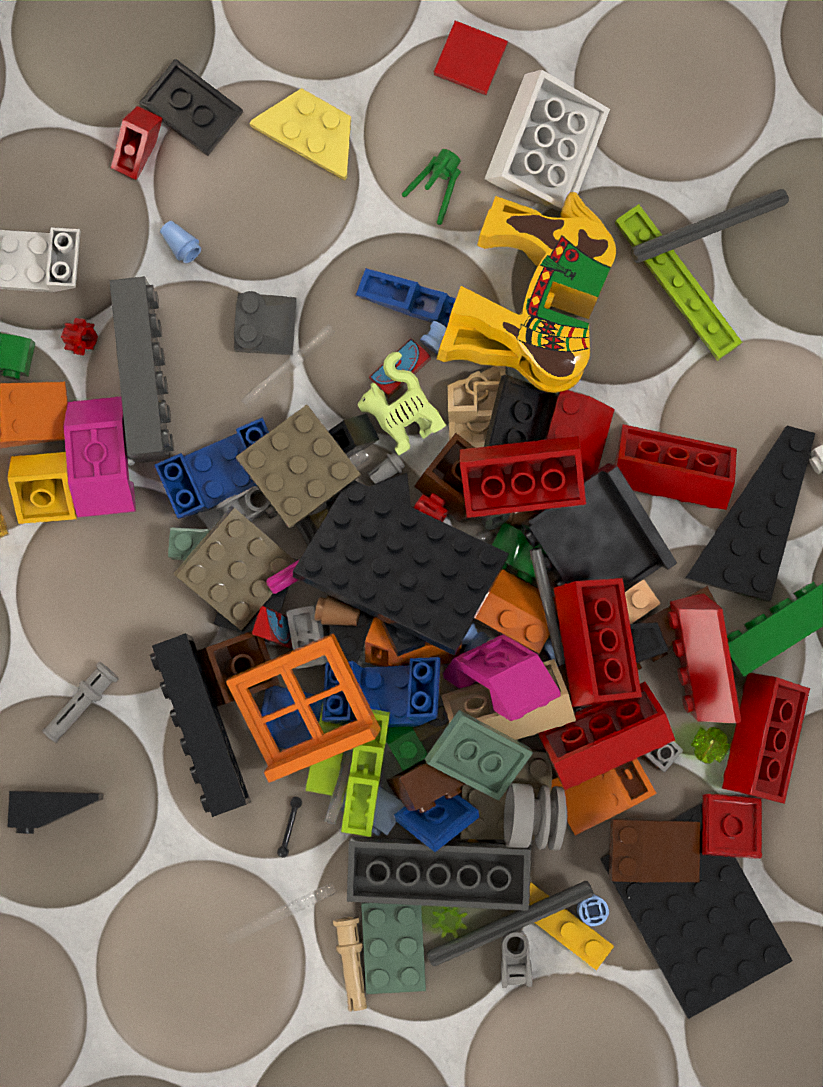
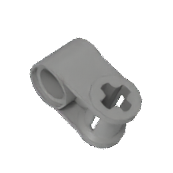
[216,486,273,522]
[501,929,532,988]

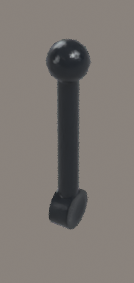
[277,797,302,858]

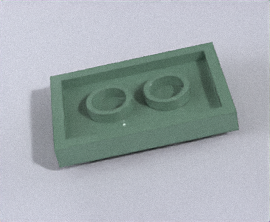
[425,710,533,801]
[361,903,426,994]

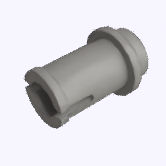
[367,452,405,484]

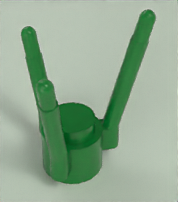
[402,149,461,225]

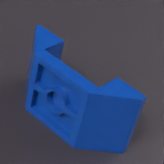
[155,417,269,519]
[322,657,440,727]

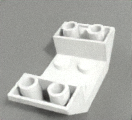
[0,227,81,292]

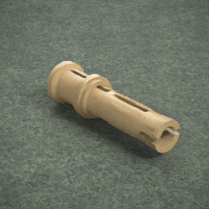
[333,917,367,1011]

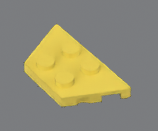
[250,88,351,180]

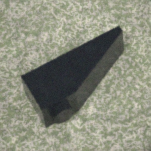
[7,791,104,834]

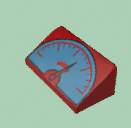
[369,339,431,399]
[252,606,293,649]

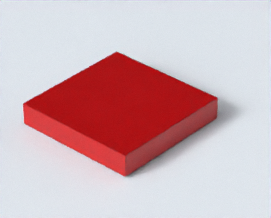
[434,20,508,96]
[702,794,762,859]

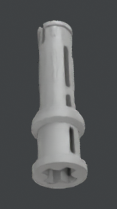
[42,662,119,743]

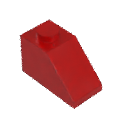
[111,106,163,180]

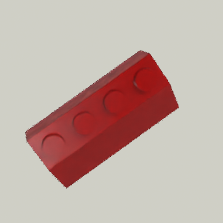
[546,390,615,479]
[614,424,737,510]
[460,436,586,518]
[554,578,642,707]
[668,593,741,723]
[722,673,810,804]
[537,681,675,790]

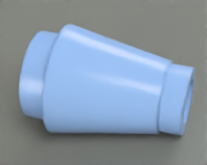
[160,221,201,263]

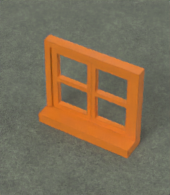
[226,633,381,783]

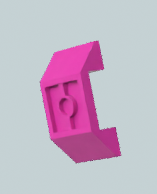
[64,396,136,518]
[443,634,561,721]

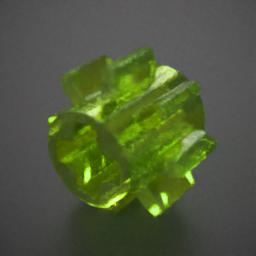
[691,727,731,764]
[432,907,468,938]

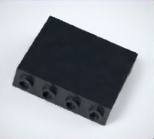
[522,463,677,592]

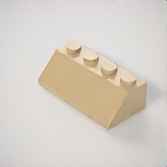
[441,659,576,740]

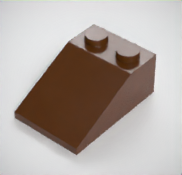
[609,819,700,882]

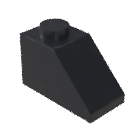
[328,413,379,458]

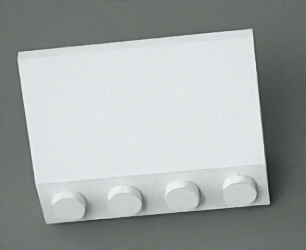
[485,70,610,211]

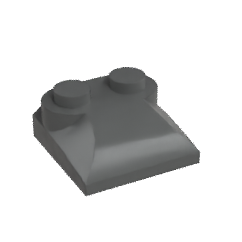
[234,291,297,355]

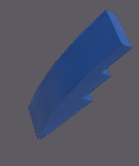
[356,268,456,327]

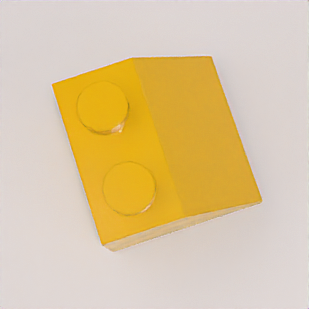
[7,452,77,524]

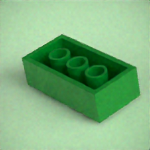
[727,581,823,679]

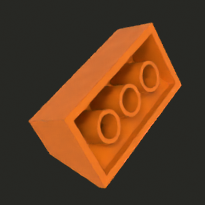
[474,569,557,654]

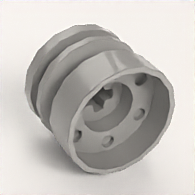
[504,783,567,851]

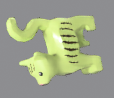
[357,352,446,456]

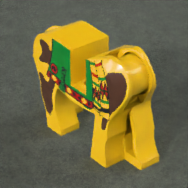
[437,192,616,393]

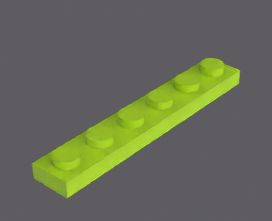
[615,204,742,361]

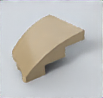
[448,366,506,448]

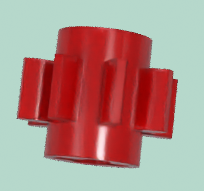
[61,318,98,356]
[413,493,449,522]

